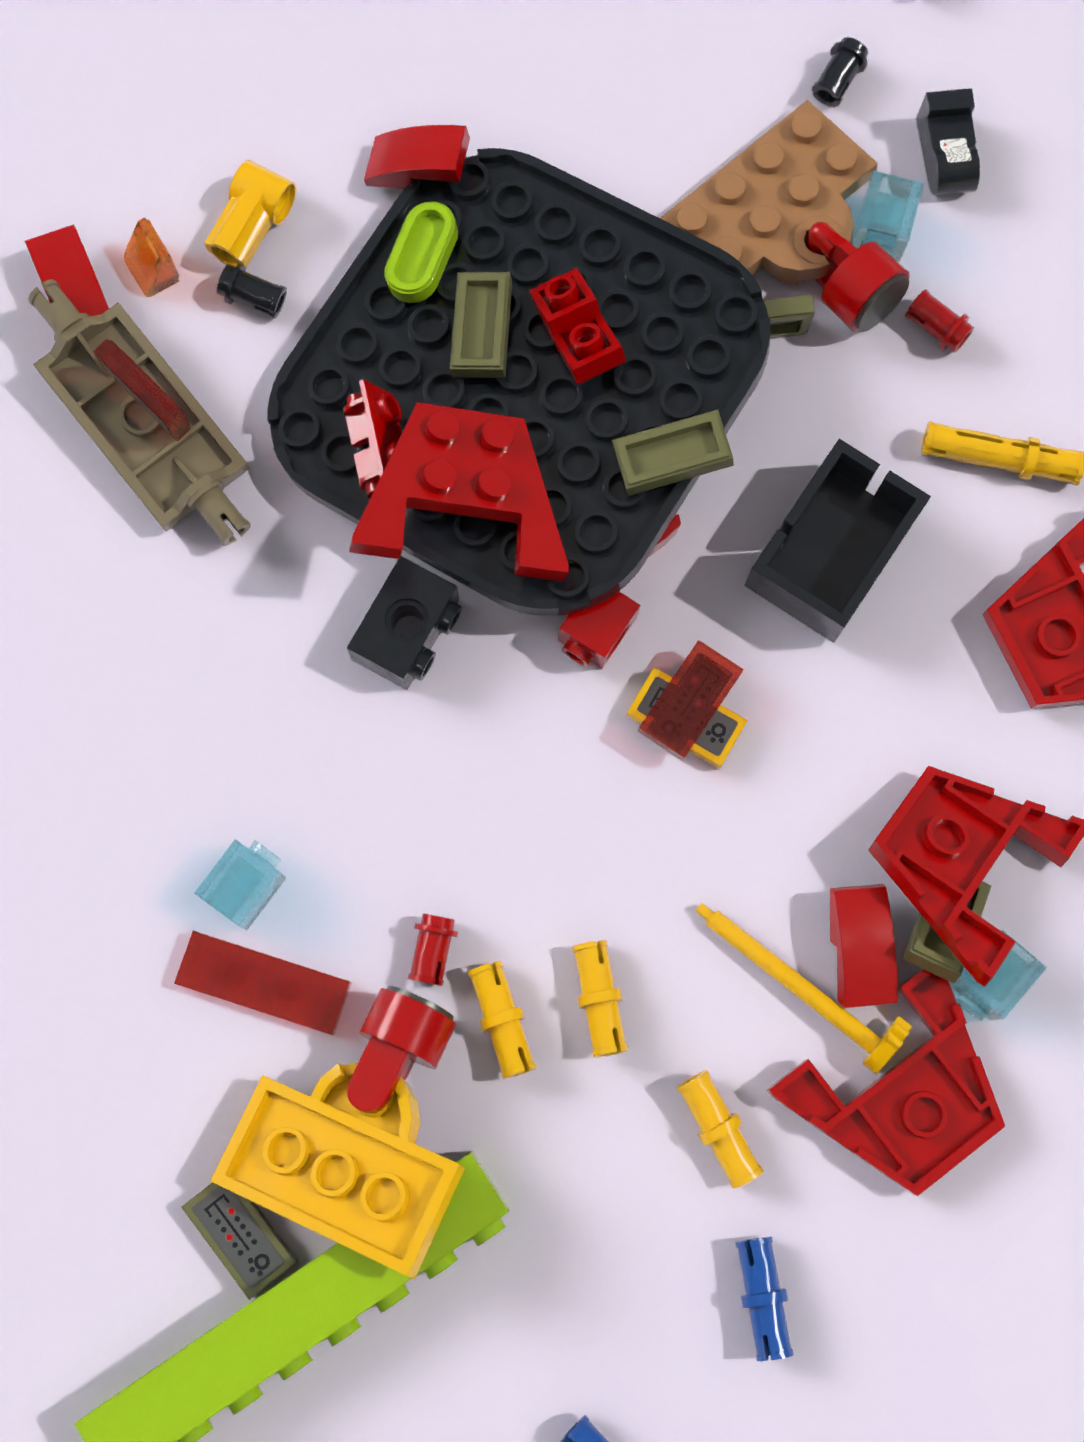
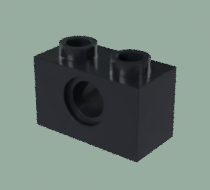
[347,556,463,690]

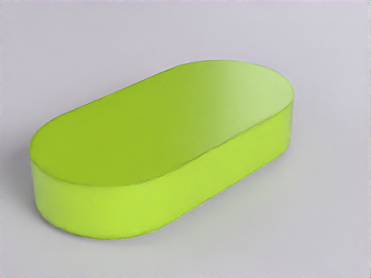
[384,202,458,303]

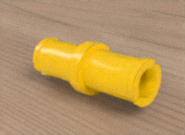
[572,940,628,1058]
[468,961,537,1080]
[677,1070,763,1189]

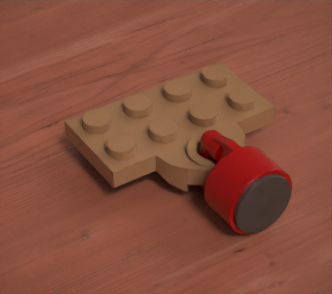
[660,100,910,332]

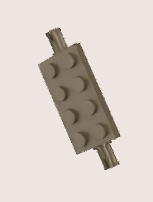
[28,279,251,546]

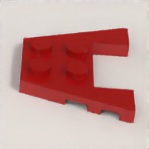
[349,402,569,582]
[982,518,1084,709]
[868,766,1084,987]
[766,969,1005,1197]

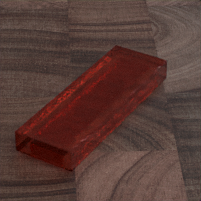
[174,931,352,1036]

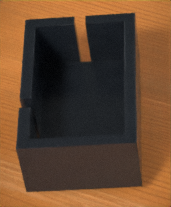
[744,438,931,643]

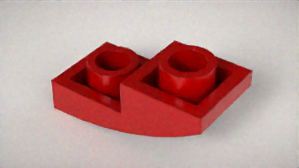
[364,125,470,189]
[25,224,109,316]
[529,268,626,385]
[830,884,898,1008]

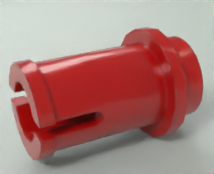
[905,289,974,353]
[408,913,458,986]

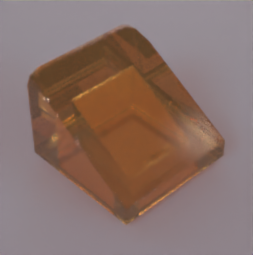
[124,217,180,297]

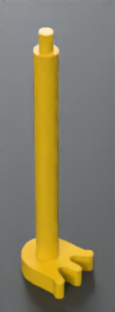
[695,903,912,1074]

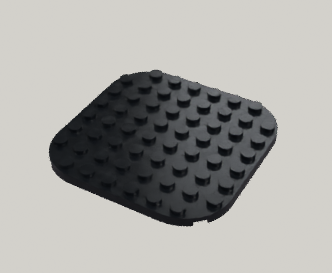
[267,148,770,616]

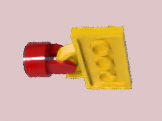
[210,985,465,1279]

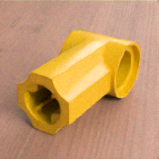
[204,160,297,268]

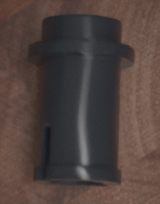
[811,37,868,107]
[217,264,287,319]

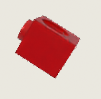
[558,591,641,669]

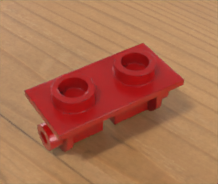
[343,379,402,498]

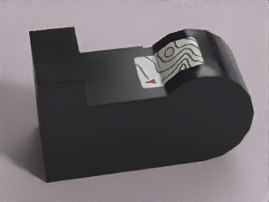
[916,88,980,195]

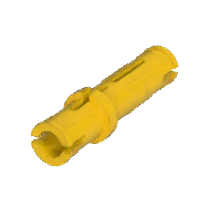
[921,421,1084,486]

